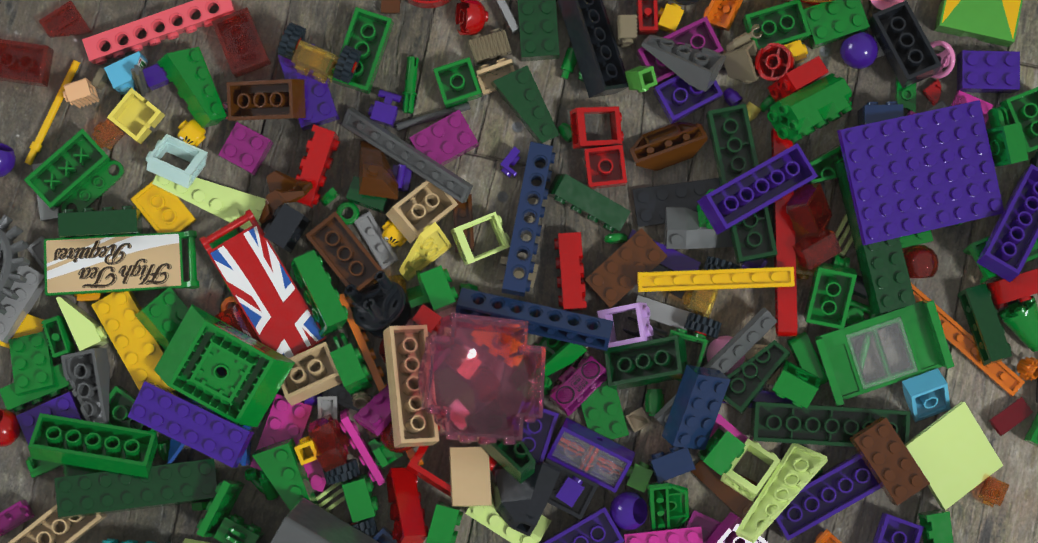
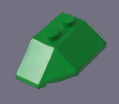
[647,482,689,531]

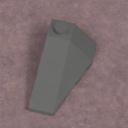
[641,35,726,92]
[664,207,733,249]
[61,348,110,424]

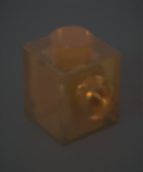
[92,118,126,150]
[978,476,1009,508]

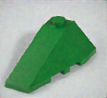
[511,337,587,391]

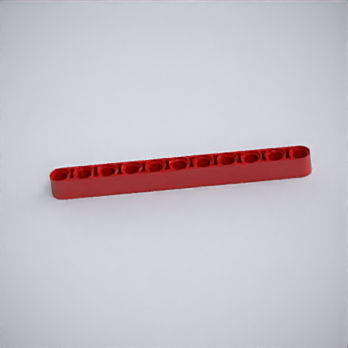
[771,128,798,337]

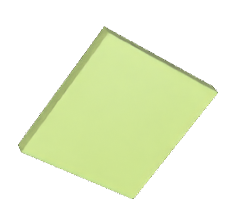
[904,401,1003,510]

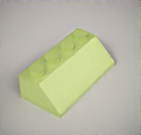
[465,494,551,543]

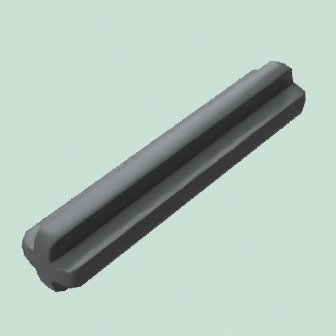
[131,65,149,97]

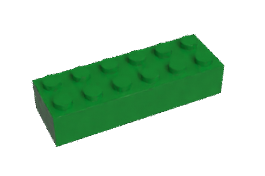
[28,413,158,478]

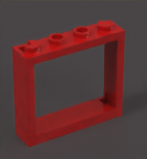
[406,414,497,497]

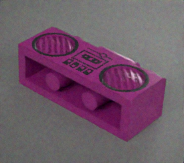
[549,356,607,417]

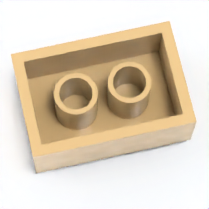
[386,180,458,244]
[281,342,342,406]

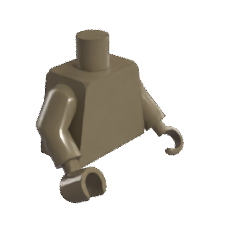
[722,24,764,84]

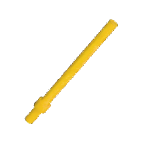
[24,60,80,165]

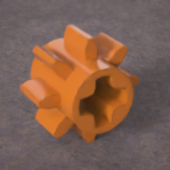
[1017,357,1038,381]

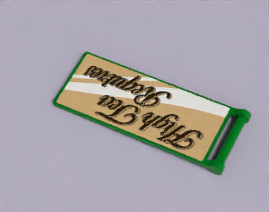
[44,230,199,296]

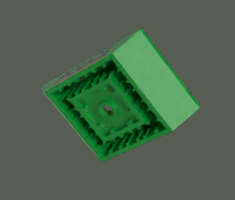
[154,304,295,427]

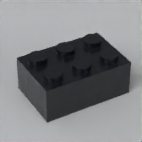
[263,203,311,253]
[544,458,599,519]

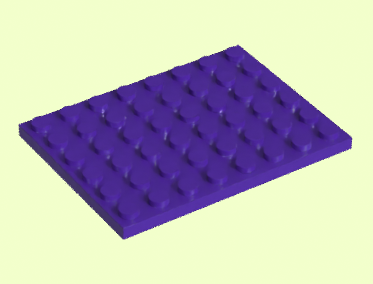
[837,100,1004,245]

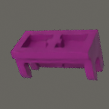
[0,500,35,536]

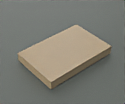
[449,447,492,507]

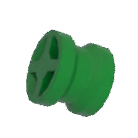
[831,254,850,267]

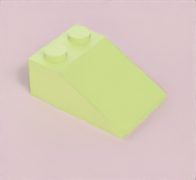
[56,296,109,351]

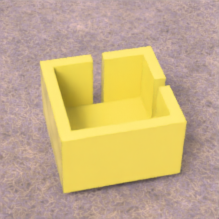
[107,88,165,144]

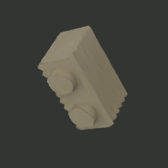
[616,15,638,48]
[469,28,512,65]

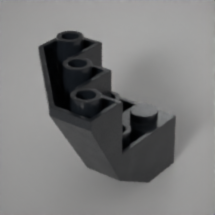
[490,462,561,536]

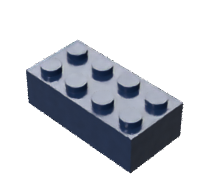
[662,365,731,450]

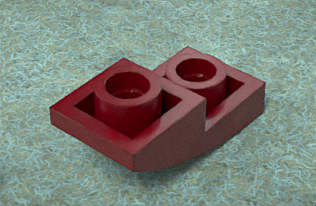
[989,397,1034,436]

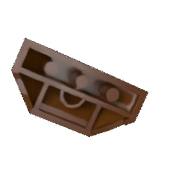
[629,122,708,171]

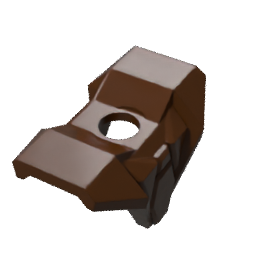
[259,170,313,224]

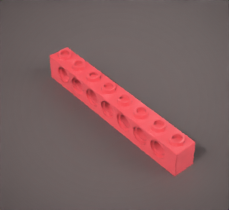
[82,0,237,65]

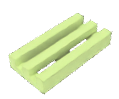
[826,214,853,257]
[316,482,346,512]

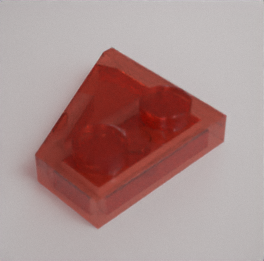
[39,0,92,38]

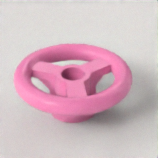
[930,40,956,79]

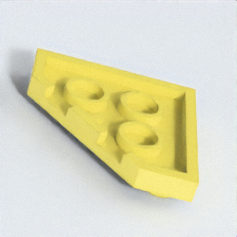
[399,222,452,281]

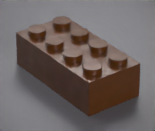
[226,79,306,121]
[305,211,384,293]
[585,228,668,308]
[849,417,930,506]

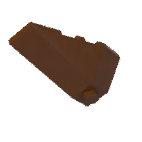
[359,141,398,200]
[691,459,763,520]

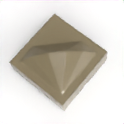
[91,67,108,90]
[625,407,651,433]

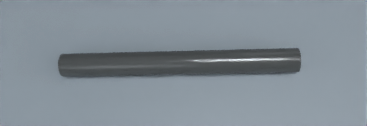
[396,102,471,131]

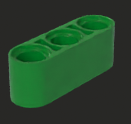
[787,331,828,386]

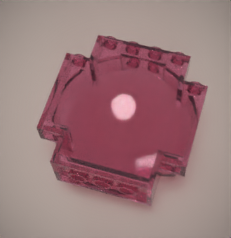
[418,313,546,445]

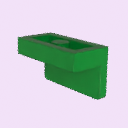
[406,270,430,308]

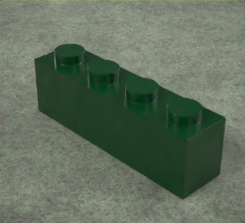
[958,283,1012,366]

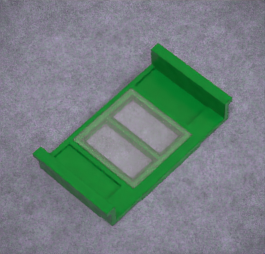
[815,300,954,406]

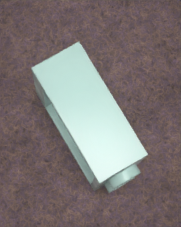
[146,134,208,189]

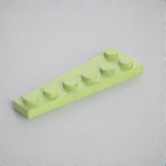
[152,175,266,230]
[735,443,828,543]

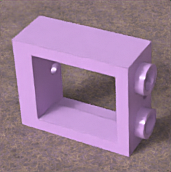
[597,302,654,348]

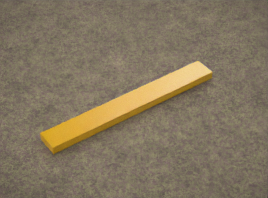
[637,267,795,292]

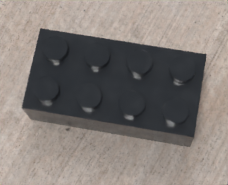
[869,0,942,88]

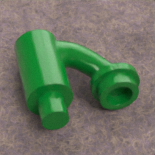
[560,47,584,82]
[245,468,279,500]

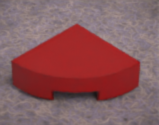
[921,79,941,106]

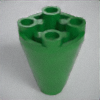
[998,296,1038,352]

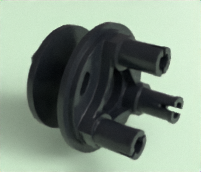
[344,271,411,338]

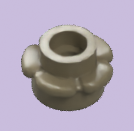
[352,391,371,409]

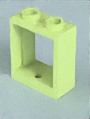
[450,211,510,266]
[720,439,781,502]

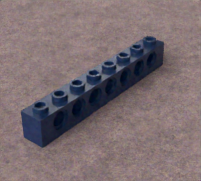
[502,142,556,297]
[455,288,614,351]

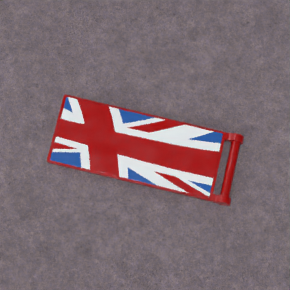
[199,209,326,358]

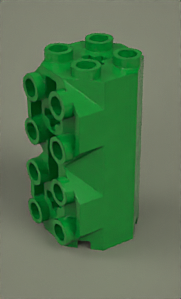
[767,73,853,143]

